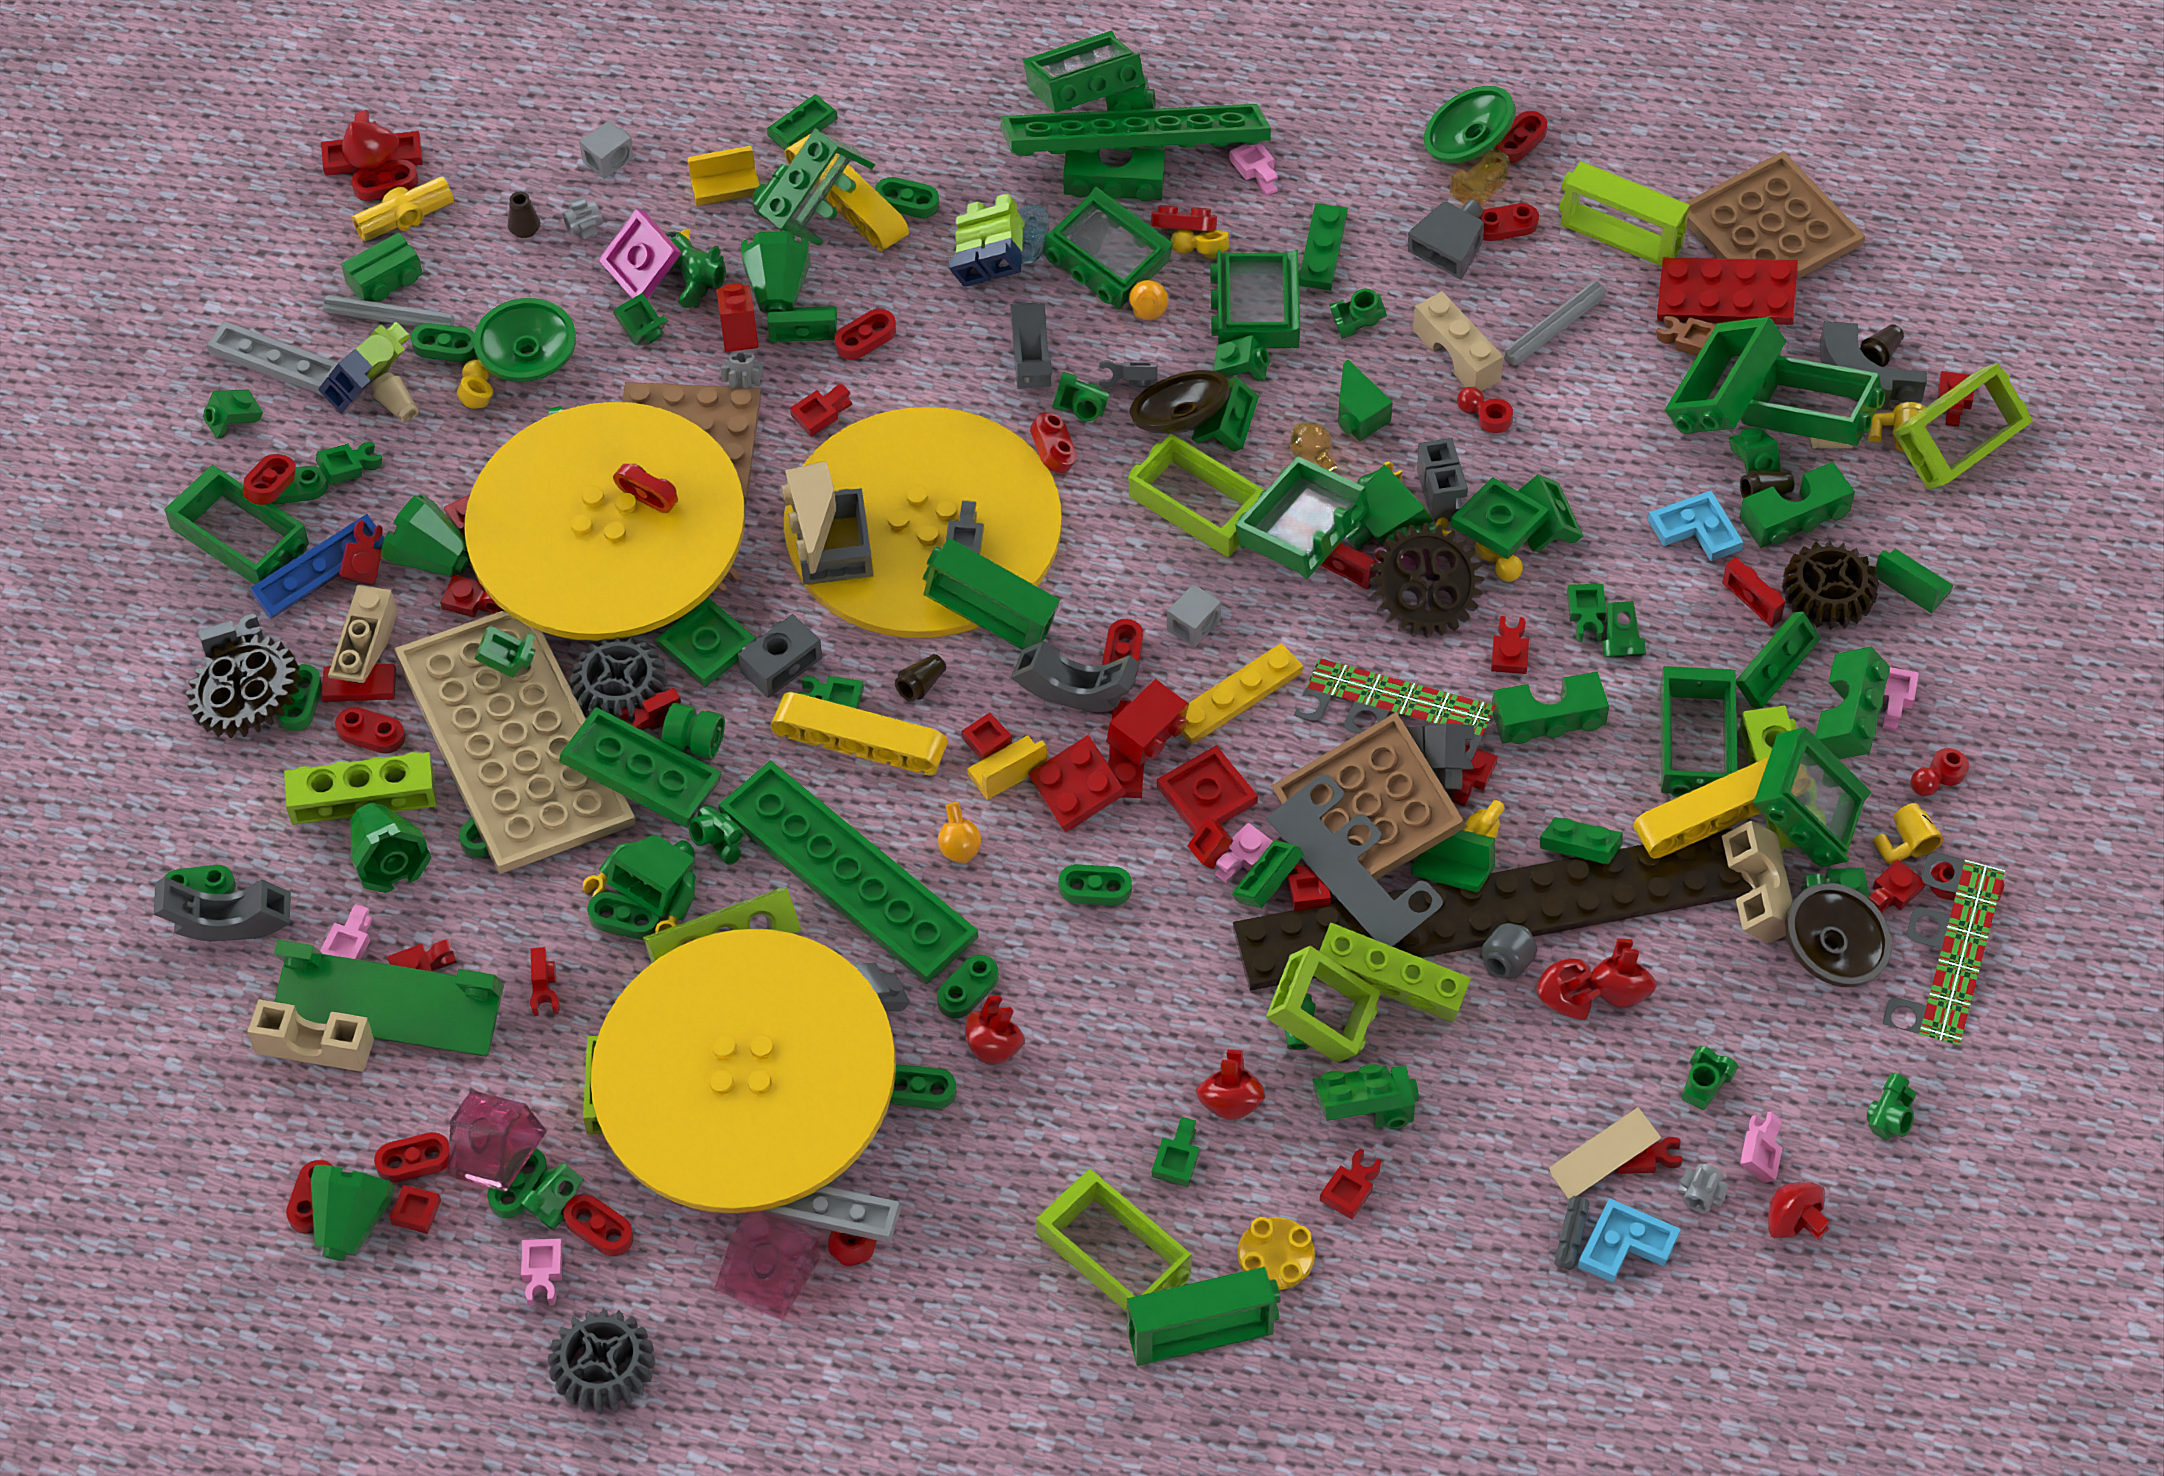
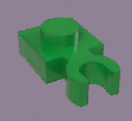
[316,442,382,485]
[1567,584,1606,642]
[798,675,864,709]

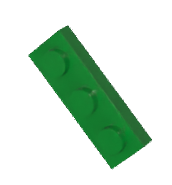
[1299,203,1348,291]
[1736,612,1821,709]

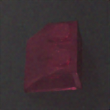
[447,1090,547,1192]
[715,1211,821,1321]

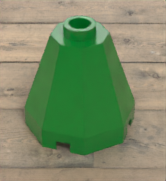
[741,231,810,315]
[381,494,471,576]
[350,803,432,893]
[311,1165,395,1261]

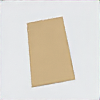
[1549,1107,1661,1199]

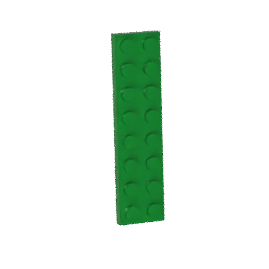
[1000,104,1271,156]
[719,760,979,984]

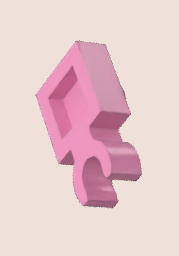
[521,1239,563,1307]

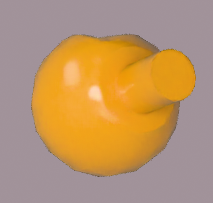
[1129,280,1169,321]
[938,802,982,864]

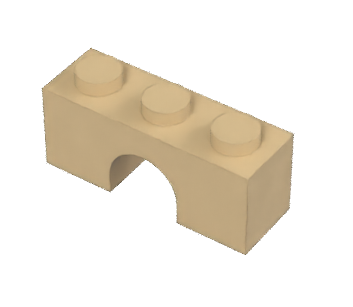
[1413,291,1504,391]
[1722,820,1793,943]
[247,999,374,1072]

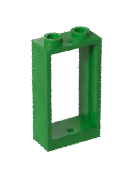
[1665,317,1786,434]
[1741,355,1885,446]
[164,464,309,585]
[922,537,1060,650]
[1660,666,1738,797]
[1127,1267,1281,1366]

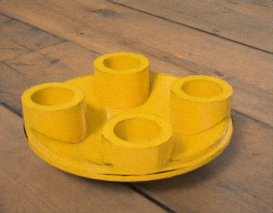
[1237,1217,1315,1290]

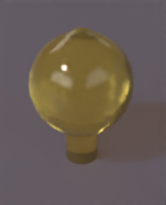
[1290,422,1337,471]

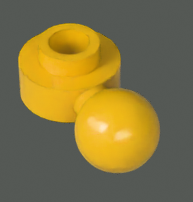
[1170,229,1230,258]
[456,360,493,409]
[1475,542,1523,582]

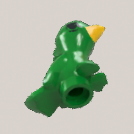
[665,229,726,308]

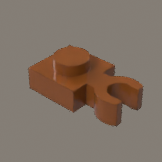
[1656,316,1716,356]

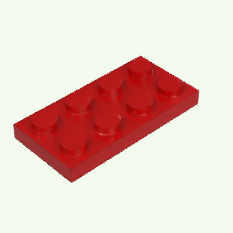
[1657,257,1799,325]

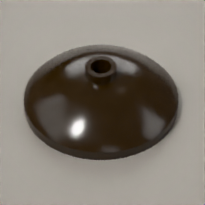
[1130,370,1230,434]
[1785,883,1892,987]

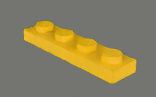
[1181,643,1304,745]

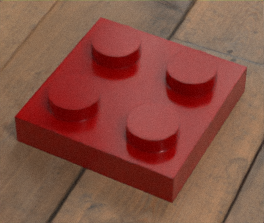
[1028,734,1127,832]
[1157,745,1258,834]

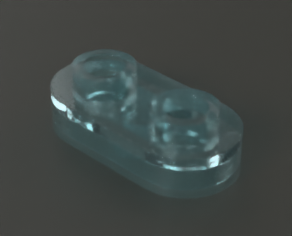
[1018,205,1049,264]

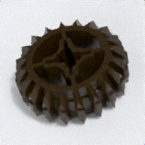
[1782,540,1879,630]

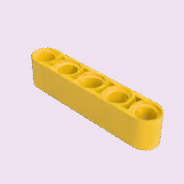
[784,134,909,252]
[770,692,948,776]
[1632,757,1811,858]

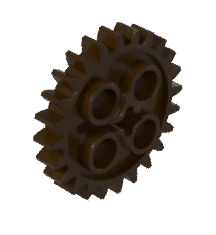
[1368,523,1484,638]
[186,635,301,738]

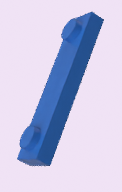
[250,514,384,619]

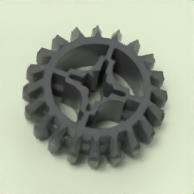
[570,636,667,723]
[548,1308,655,1414]

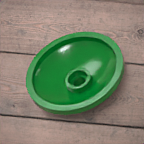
[1424,86,1516,163]
[474,298,576,382]

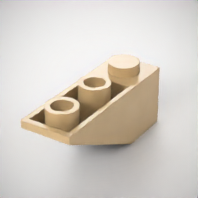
[781,462,836,574]
[328,585,398,683]

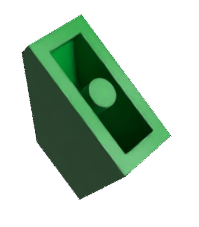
[1338,359,1393,441]

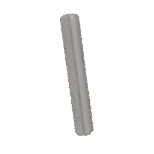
[1504,281,1606,366]
[323,295,454,327]

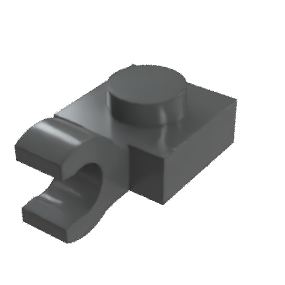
[1099,360,1158,388]
[946,500,984,554]
[198,614,264,659]

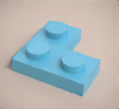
[1648,491,1743,561]
[1578,1198,1681,1283]

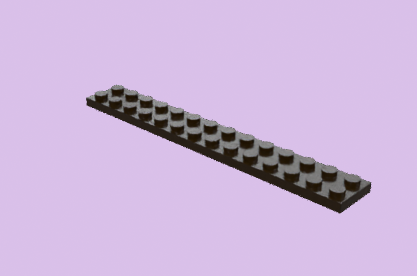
[1233,828,1753,991]

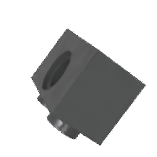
[738,614,822,698]

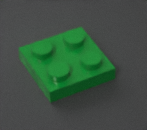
[1451,477,1550,559]
[656,597,756,688]
[1312,1064,1402,1121]

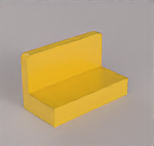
[687,146,760,206]
[967,735,1048,800]

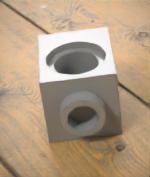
[579,120,633,179]
[1167,584,1221,648]

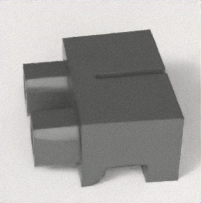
[1417,438,1468,523]
[1406,723,1474,790]

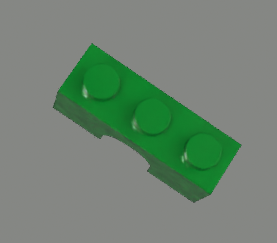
[1063,148,1165,202]
[1739,462,1855,548]
[1815,646,1890,760]
[1492,671,1609,744]

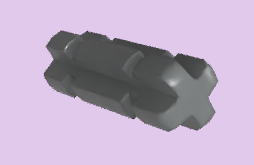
[1554,1196,1590,1270]

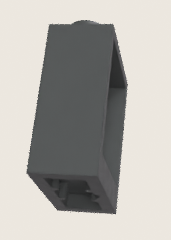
[797,488,873,585]

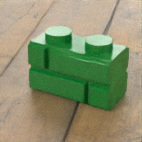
[341,232,423,302]

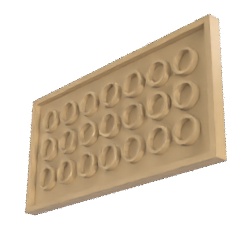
[394,611,636,874]

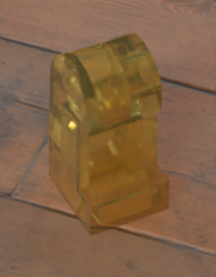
[1450,150,1510,205]

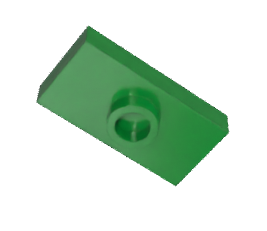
[767,94,838,150]
[1232,840,1304,909]

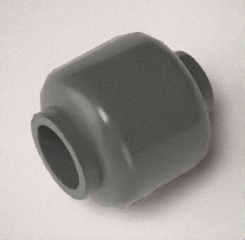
[1481,923,1537,978]

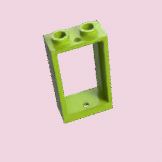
[1558,161,1690,266]
[1892,363,2033,490]
[1128,433,1264,558]
[1036,1168,1192,1312]

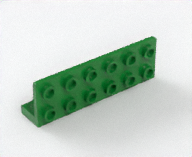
[274,939,504,1057]

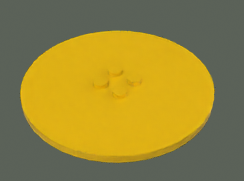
[465,402,745,641]
[784,407,1062,638]
[591,929,896,1213]

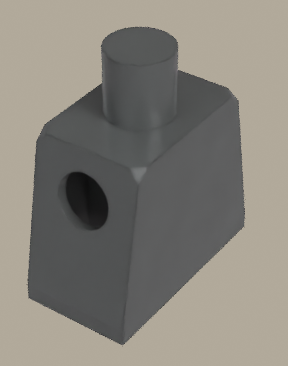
[1408,200,1484,280]

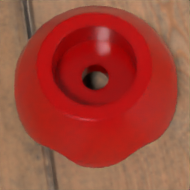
[828,1231,877,1266]

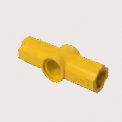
[351,177,454,242]

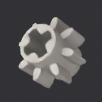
[562,197,603,239]
[721,350,764,389]
[1678,1164,1729,1212]

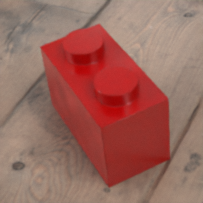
[716,283,759,352]
[1106,679,1189,767]

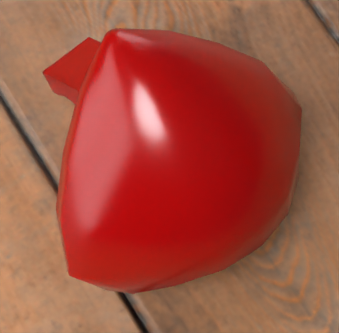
[342,110,399,170]
[1591,938,1657,1008]
[1536,958,1601,1020]
[965,995,1025,1065]
[1195,1049,1265,1120]
[1768,1182,1829,1240]

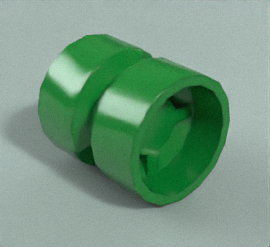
[662,702,725,760]

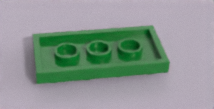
[559,707,722,828]

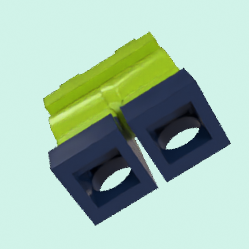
[948,194,1025,286]
[318,322,410,414]

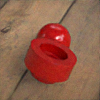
[1457,387,1513,433]
[1910,748,1969,796]

